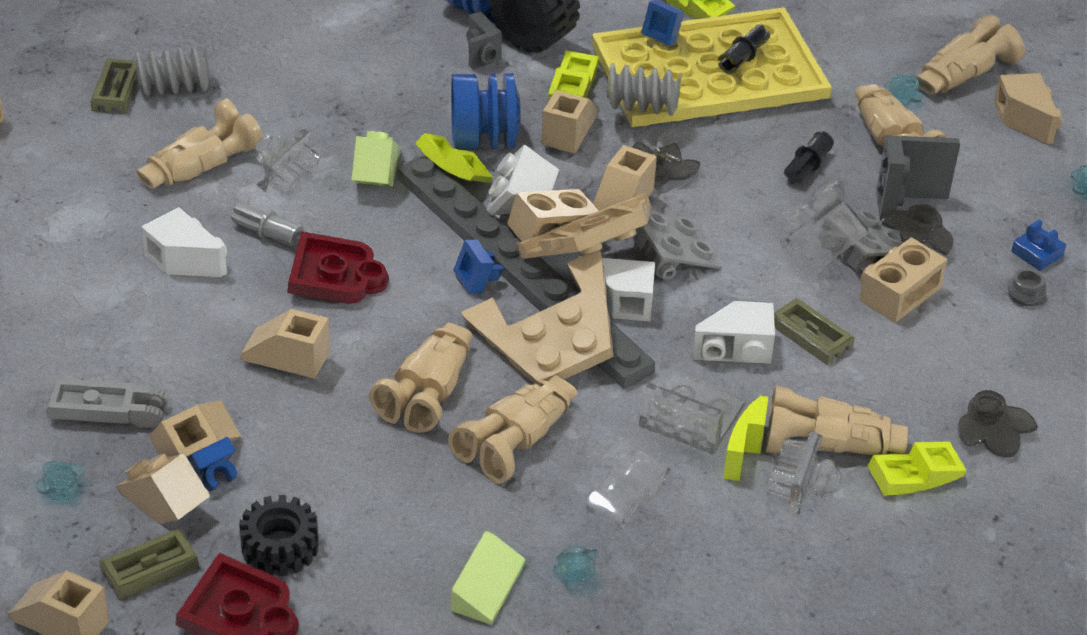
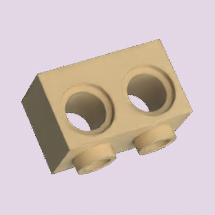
[507,189,599,241]
[859,237,948,323]

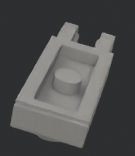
[46,378,169,429]

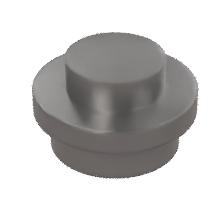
[1008,268,1047,303]

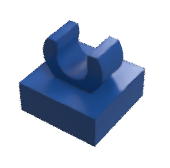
[641,0,685,46]
[1011,219,1067,271]
[453,240,504,294]
[188,436,237,492]

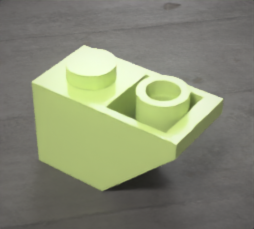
[351,131,402,187]

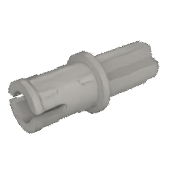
[231,203,304,249]

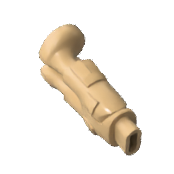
[914,15,1025,95]
[854,84,948,148]
[136,98,263,189]
[369,323,472,433]
[448,376,577,484]
[765,385,908,455]

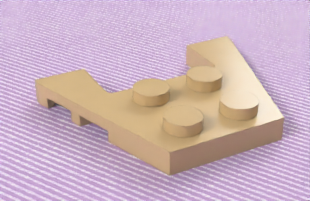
[461,250,614,384]

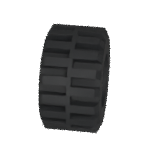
[488,0,580,53]

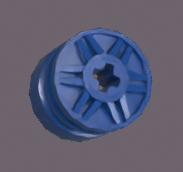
[451,73,521,150]

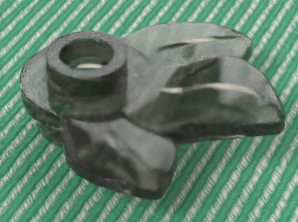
[632,142,700,187]
[881,204,954,255]
[958,390,1038,457]

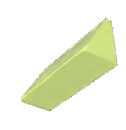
[451,531,526,625]

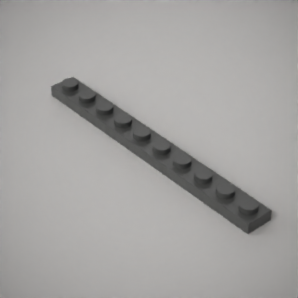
[397,155,656,389]

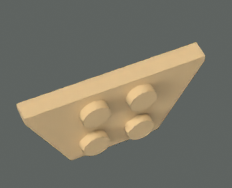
[516,192,652,259]

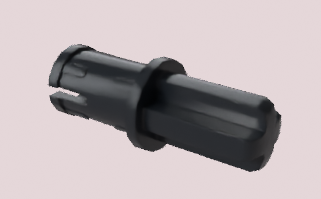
[718,24,770,74]
[784,131,834,184]

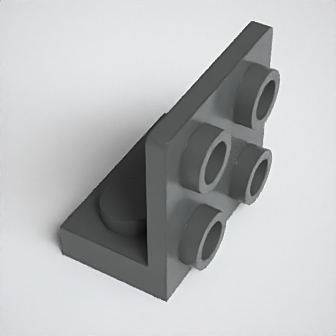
[876,135,960,221]

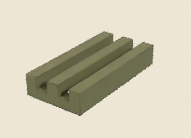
[90,59,138,114]
[774,298,855,365]
[99,528,199,600]

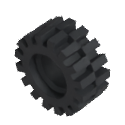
[239,495,319,576]

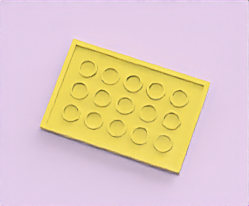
[592,7,832,127]

